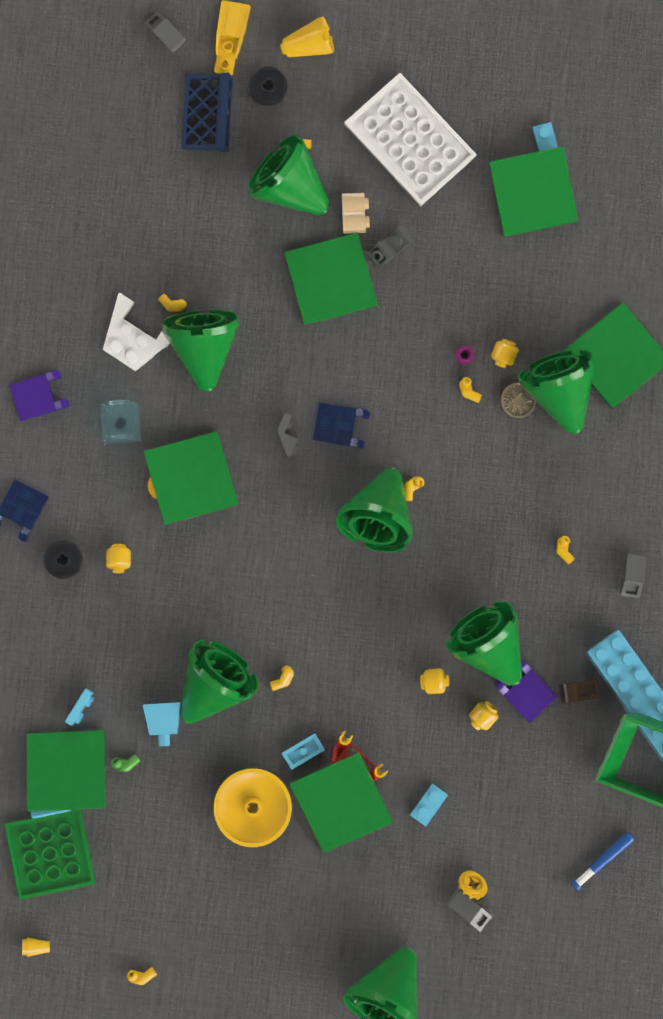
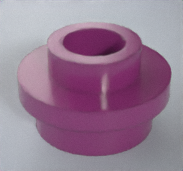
[455,345,474,365]

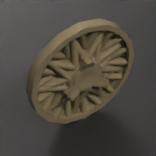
[501,383,536,418]

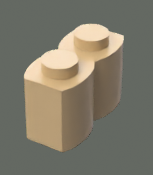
[342,193,370,234]

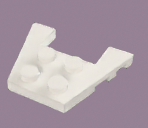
[103,293,170,371]

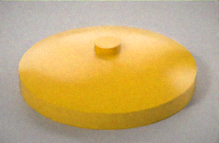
[214,768,292,847]

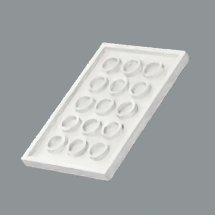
[344,73,477,206]

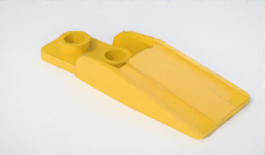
[214,0,251,76]

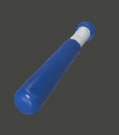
[570,832,634,891]

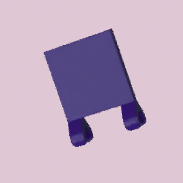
[10,370,70,422]
[494,659,557,723]

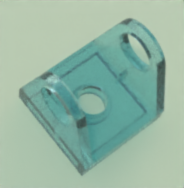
[100,400,141,445]

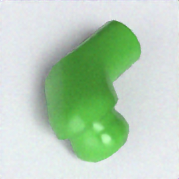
[111,754,141,772]

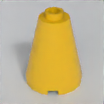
[280,17,334,57]

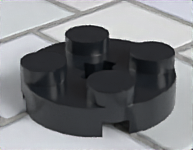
[249,67,287,106]
[43,540,83,579]

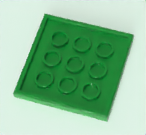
[489,146,578,237]
[284,233,378,326]
[564,303,663,409]
[143,431,238,525]
[27,730,106,812]
[290,752,394,853]
[4,809,96,900]

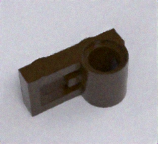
[558,679,600,703]

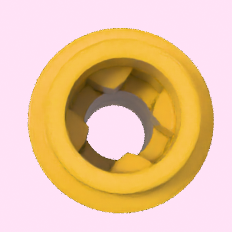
[22,937,50,957]

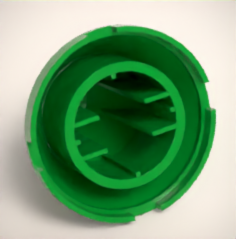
[247,134,329,215]
[162,309,239,392]
[518,349,595,434]
[336,467,413,552]
[446,601,522,686]
[180,639,259,723]
[343,947,418,1019]

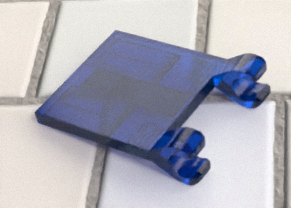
[313,403,370,449]
[0,480,49,542]

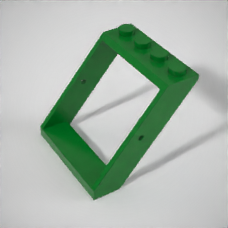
[595,713,663,808]

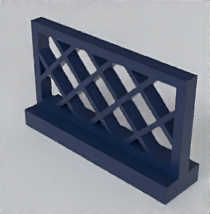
[182,73,233,152]

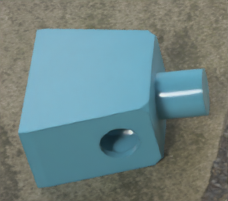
[143,702,181,746]

